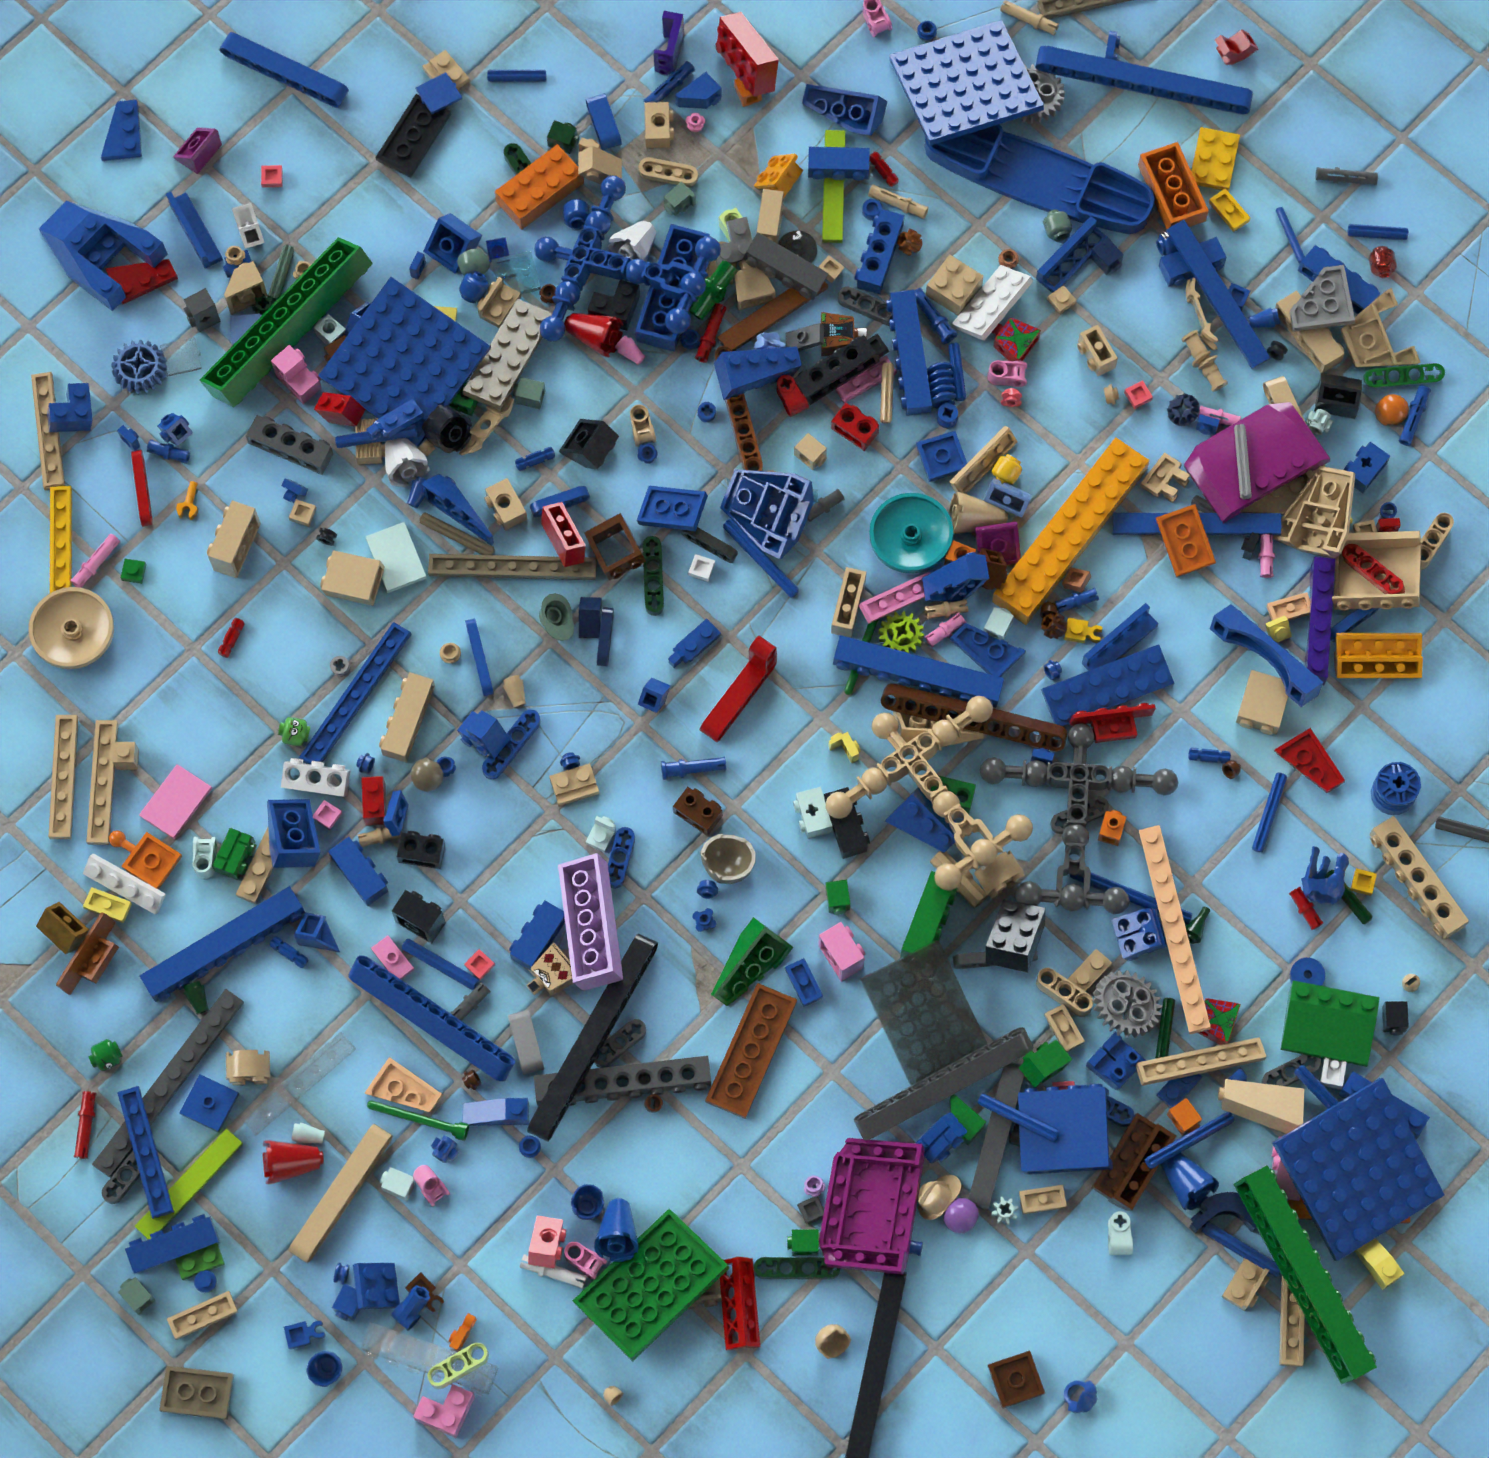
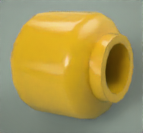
[992,454,1023,485]

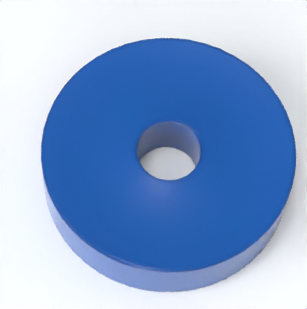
[1289,957,1325,986]

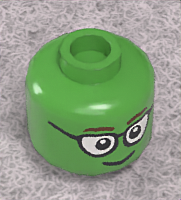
[278,717,310,746]

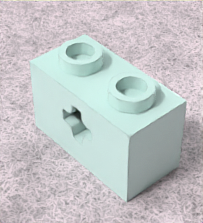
[793,787,832,839]

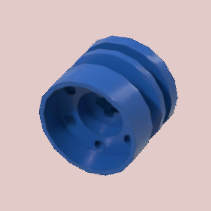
[1371,762,1421,815]

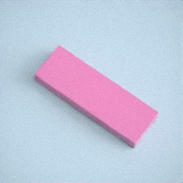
[835,356,897,403]

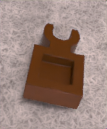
[405,1272,444,1312]

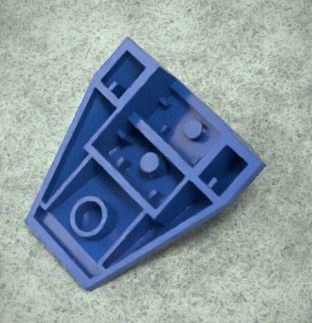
[720,469,814,559]

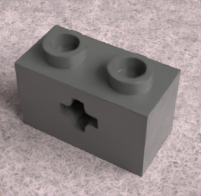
[183,288,221,333]

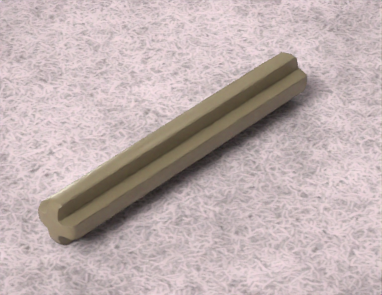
[419,512,495,555]

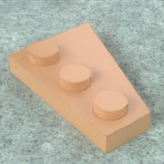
[364,1057,443,1113]

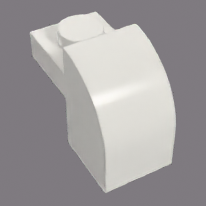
[232,202,265,249]

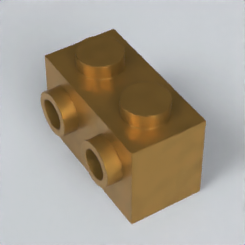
[36,902,89,954]

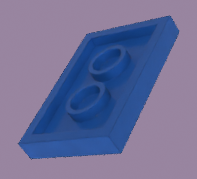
[636,486,708,531]

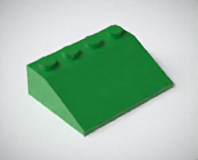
[1280,980,1380,1067]

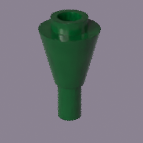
[1186,906,1210,944]

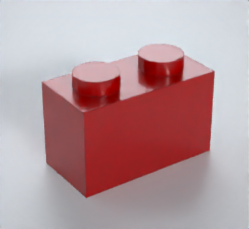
[314,392,366,427]
[361,776,387,826]

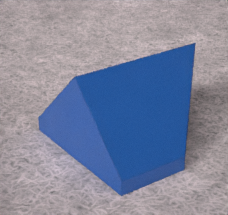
[294,912,340,952]

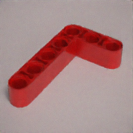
[699,636,777,742]

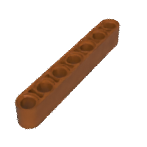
[715,346,763,471]

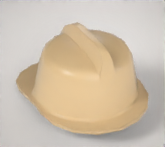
[918,1175,962,1220]

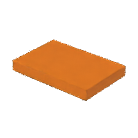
[1155,504,1216,577]

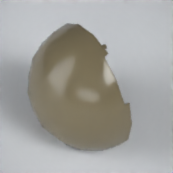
[700,833,755,884]

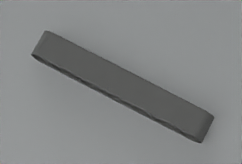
[968,1062,1024,1210]

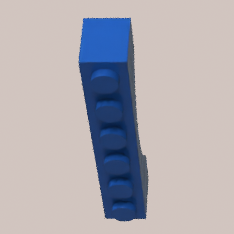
[1210,604,1323,707]

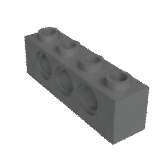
[246,415,333,475]

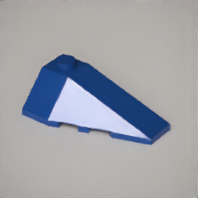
[802,84,888,136]
[422,474,494,546]

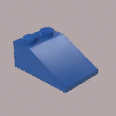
[267,799,321,868]

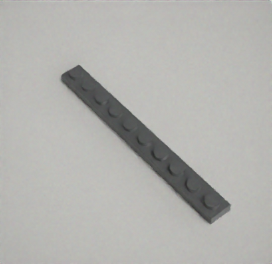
[92,989,244,1178]

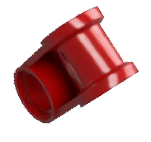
[777,375,809,417]

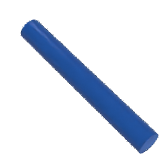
[1275,207,1305,263]

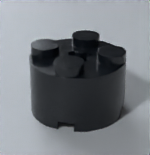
[422,405,472,453]

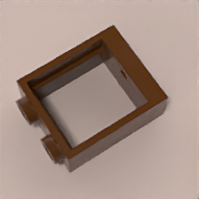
[584,513,646,581]

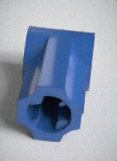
[391,1285,430,1331]

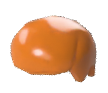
[1375,394,1409,425]

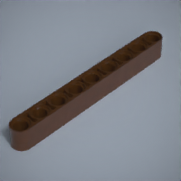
[881,683,1068,752]

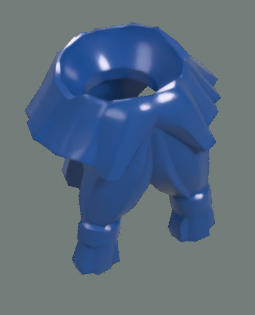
[1301,846,1349,905]

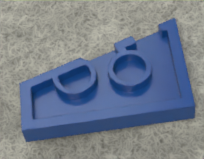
[100,99,142,161]
[950,623,1026,677]

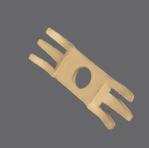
[1186,278,1218,351]
[459,394,514,455]

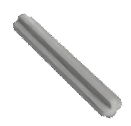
[1234,424,1252,499]

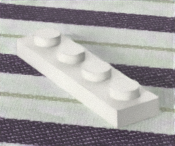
[83,854,166,914]

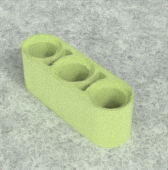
[427,1343,489,1389]

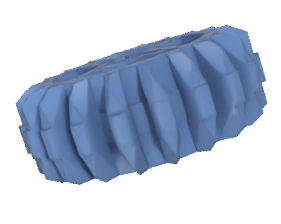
[111,339,167,395]

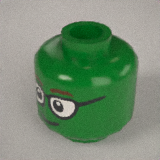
[88,1039,123,1071]

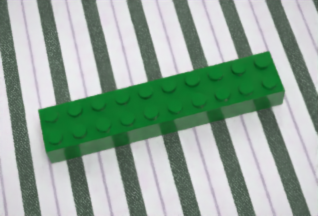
[200,237,373,407]
[1233,1165,1377,1384]

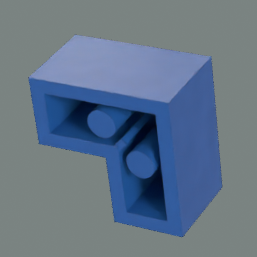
[47,383,93,432]
[457,710,510,759]

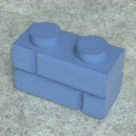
[984,478,1031,518]

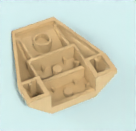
[1273,466,1355,559]

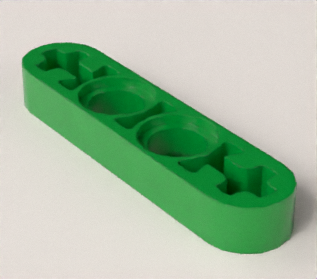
[1363,363,1445,387]

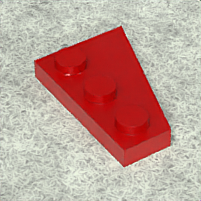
[105,259,178,304]
[1274,728,1345,793]

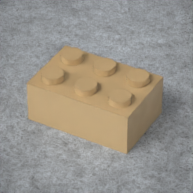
[207,500,261,578]

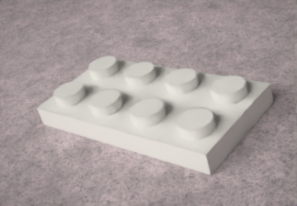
[952,265,1033,341]

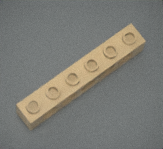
[1370,816,1469,940]

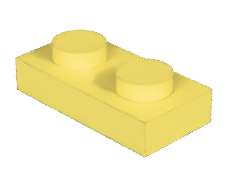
[83,887,132,923]

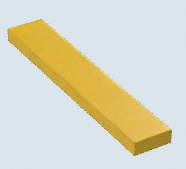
[50,486,72,593]

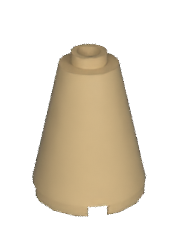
[949,492,1008,534]

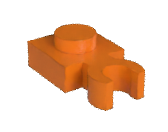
[448,1313,477,1352]

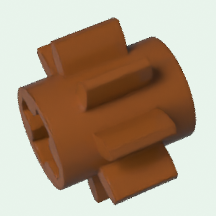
[897,229,923,256]

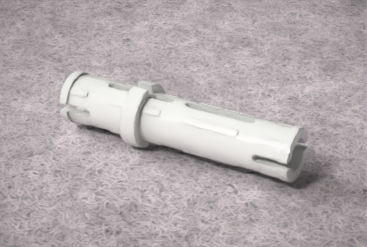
[519,1254,587,1289]

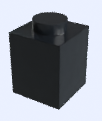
[1382,1001,1409,1035]

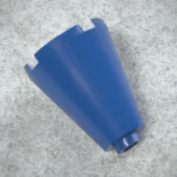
[1161,1153,1219,1211]
[594,1198,639,1262]

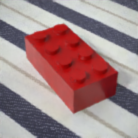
[715,12,779,97]

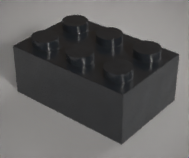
[986,899,1045,973]

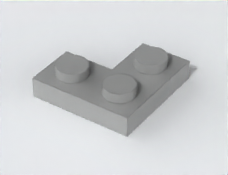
[715,217,753,267]

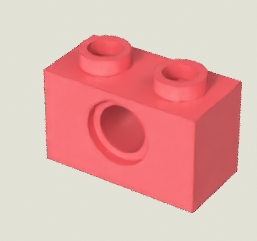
[528,1216,566,1269]

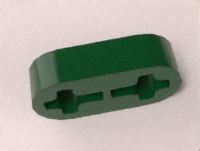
[503,143,531,175]

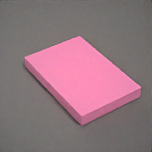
[139,764,212,840]

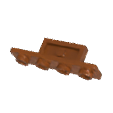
[56,912,119,995]

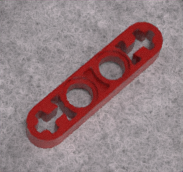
[131,450,153,527]
[1342,544,1405,594]

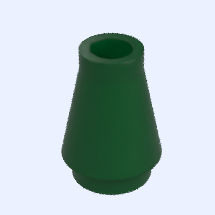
[184,981,209,1015]

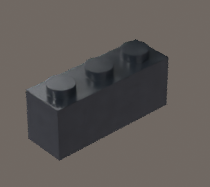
[824,787,870,859]

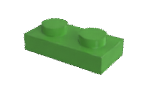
[175,1243,225,1280]

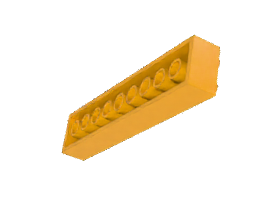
[992,437,1150,625]

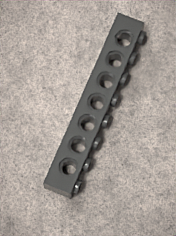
[534,1056,711,1106]

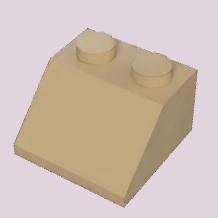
[224,261,268,315]

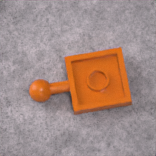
[109,830,182,890]

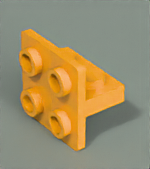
[754,154,804,199]

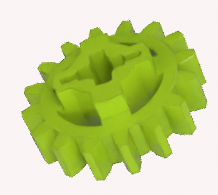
[878,611,924,653]

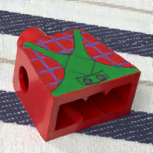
[991,318,1041,361]
[1198,998,1241,1045]

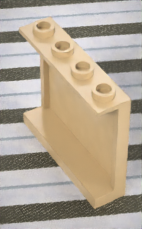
[1332,531,1422,611]

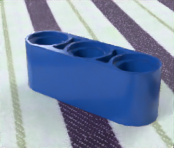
[585,93,622,150]

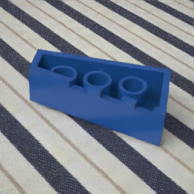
[714,347,802,400]

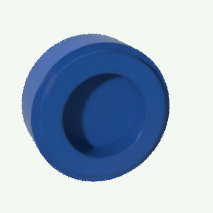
[862,199,882,220]

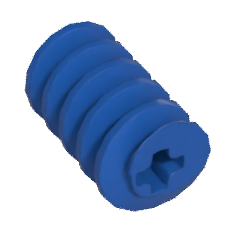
[927,362,956,408]

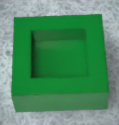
[120,559,146,584]

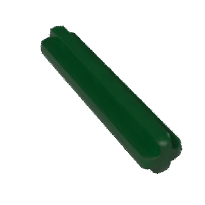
[1325,869,1373,924]
[1155,998,1175,1059]

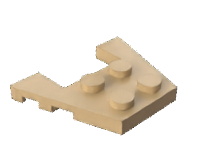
[1340,288,1421,368]

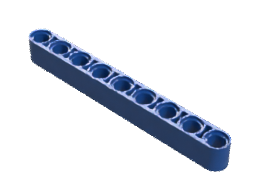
[348,955,515,1081]

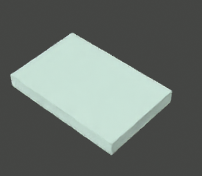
[365,522,427,593]

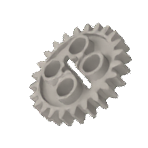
[1015,64,1065,123]
[1092,970,1162,1038]

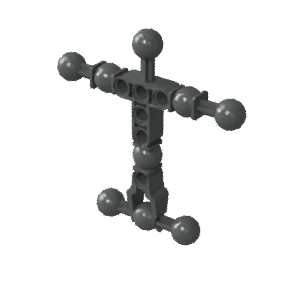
[980,723,1178,914]

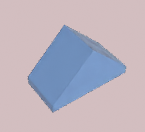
[231,314,262,345]

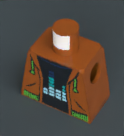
[821,312,866,356]

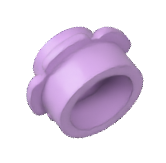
[804,1176,826,1197]

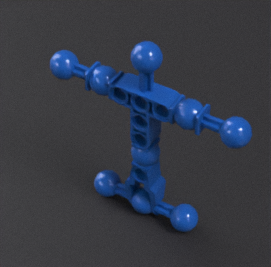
[534,175,721,342]

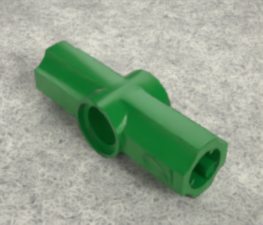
[689,260,738,320]

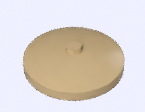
[28,587,114,669]

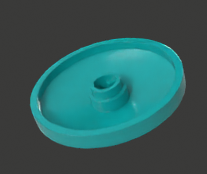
[869,493,953,574]

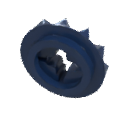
[1167,393,1200,426]

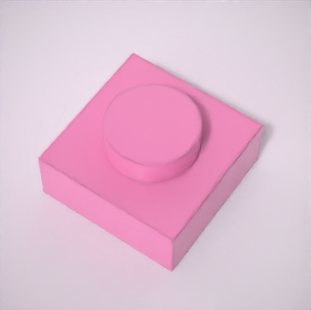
[313,800,342,830]

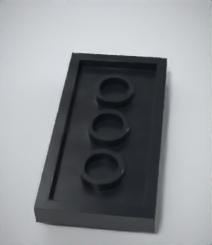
[375,94,451,178]

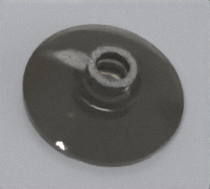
[778,231,817,263]

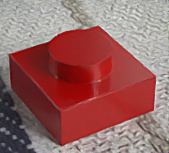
[1376,518,1401,532]

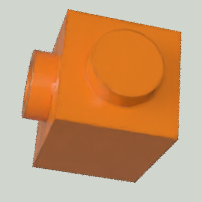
[1098,810,1127,846]

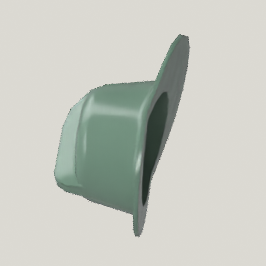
[539,593,574,641]

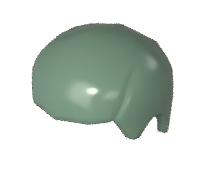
[457,249,490,276]

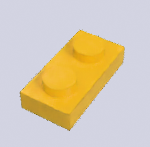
[1209,188,1250,232]

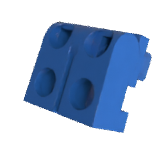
[1111,908,1167,961]
[1086,1031,1146,1090]

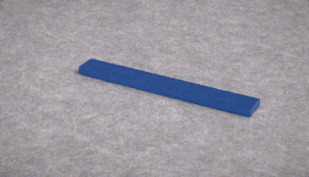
[1166,220,1270,369]
[1113,513,1281,535]
[299,622,411,764]

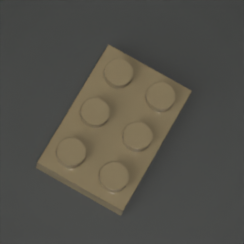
[159,1366,234,1420]

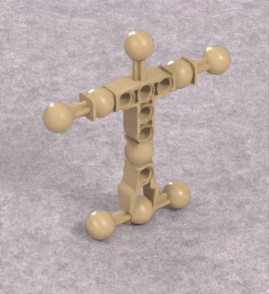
[825,696,1033,891]

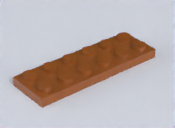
[705,983,797,1119]

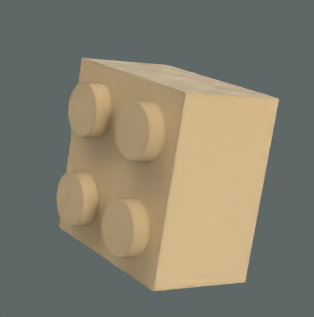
[926,254,983,315]

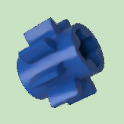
[431,1135,459,1163]

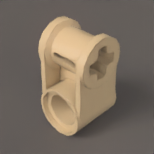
[630,404,656,447]

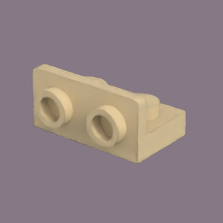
[477,277,521,328]
[1222,1258,1270,1311]

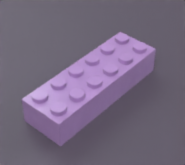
[558,853,623,991]

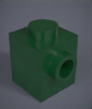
[547,120,579,154]

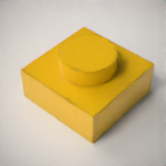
[1350,868,1377,896]

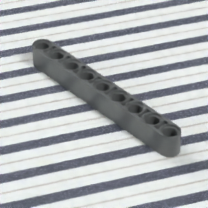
[854,1027,1034,1140]

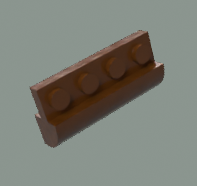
[1091,1113,1176,1211]

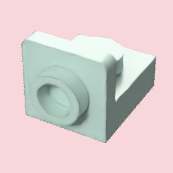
[586,816,616,853]

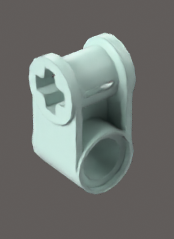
[192,837,217,879]
[1108,1211,1133,1255]

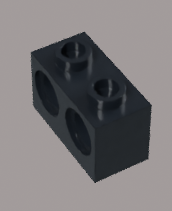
[397,831,445,869]

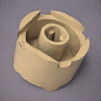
[974,851,1025,899]
[226,1050,270,1086]

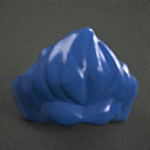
[1064,1381,1097,1413]

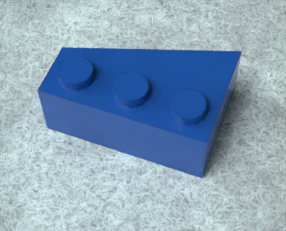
[922,552,989,602]
[885,787,957,853]

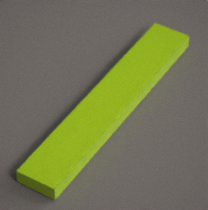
[822,130,845,243]
[134,1128,243,1239]

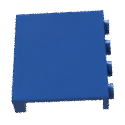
[1018,1084,1113,1175]

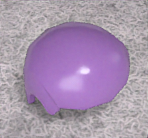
[943,1198,979,1234]

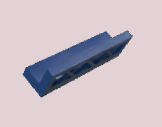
[166,191,223,269]
[1036,216,1107,293]
[1082,603,1159,671]

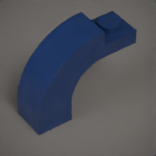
[1189,1192,1256,1234]

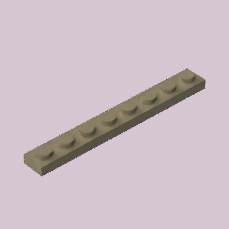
[428,554,597,580]

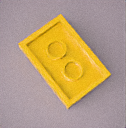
[1191,127,1240,191]

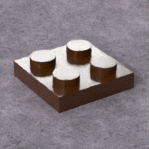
[987,1351,1045,1409]

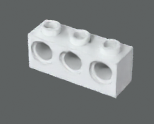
[281,758,351,797]

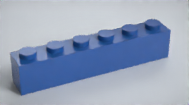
[886,290,932,415]

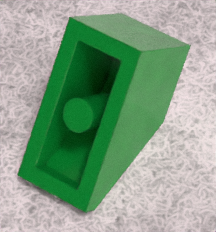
[949,1094,986,1145]

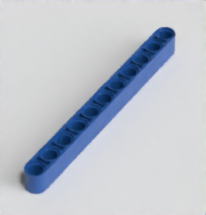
[1035,46,1253,114]

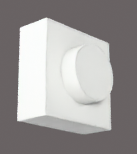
[688,554,715,582]

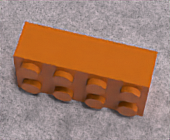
[1138,142,1209,230]
[495,144,584,230]

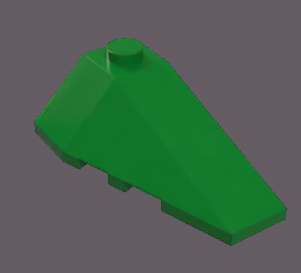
[711,917,793,1006]

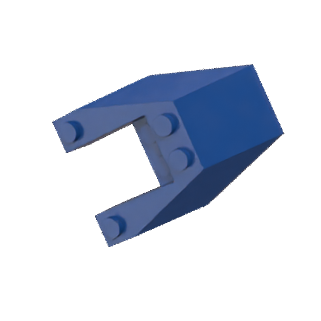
[39,201,168,311]

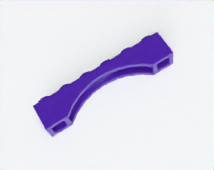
[1304,557,1336,686]

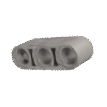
[508,1010,544,1075]

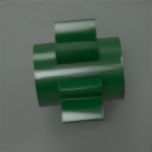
[251,294,274,315]

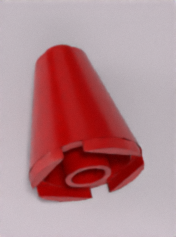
[564,313,623,357]
[263,1140,324,1185]

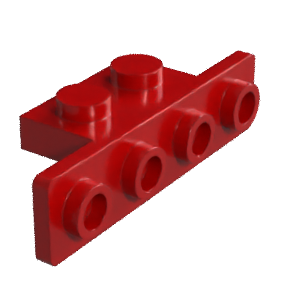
[1070,703,1156,743]

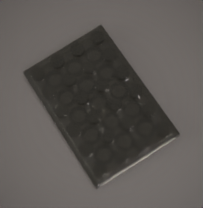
[860,940,987,1086]

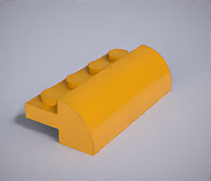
[1334,633,1423,678]

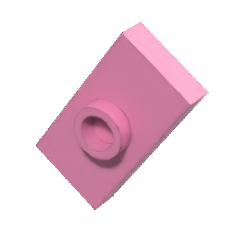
[371,935,414,980]

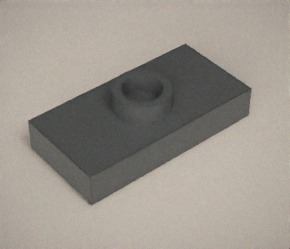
[786,323,824,352]

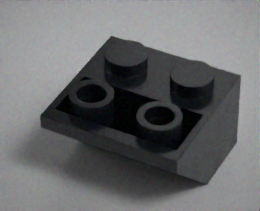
[1314,372,1362,419]

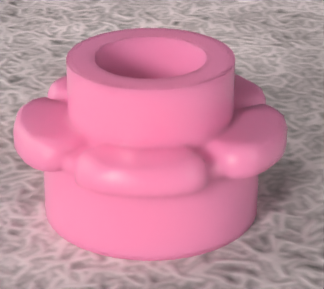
[685,113,705,132]

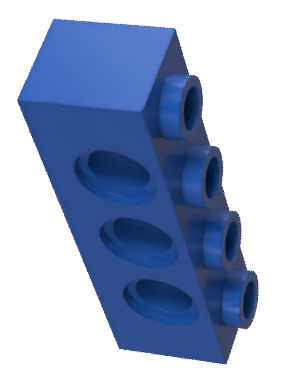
[854,209,905,295]

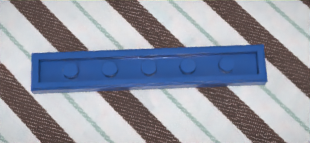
[117,1086,174,1219]

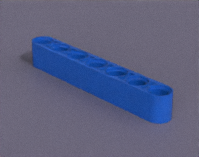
[219,32,349,108]

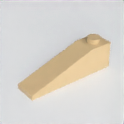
[893,711,984,748]

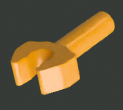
[176,481,198,520]

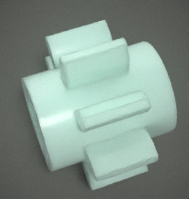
[1306,409,1333,435]
[991,1197,1019,1225]

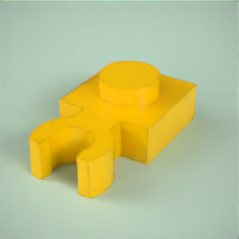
[1064,618,1103,643]

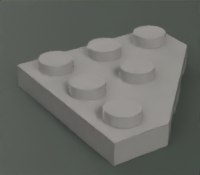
[1289,265,1355,332]

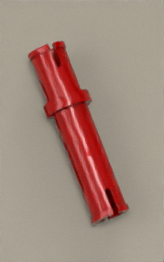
[695,303,727,363]
[74,1091,97,1159]

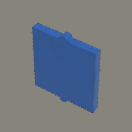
[415,72,462,114]

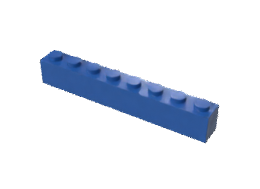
[833,635,1004,708]
[139,886,305,1002]

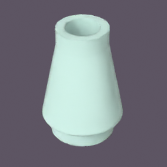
[291,1122,324,1144]

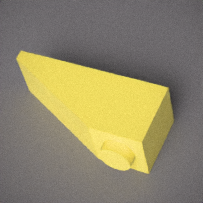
[1354,1238,1405,1290]

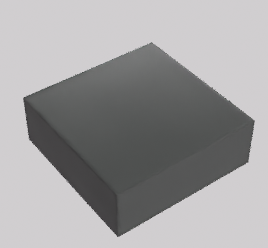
[797,1197,824,1225]

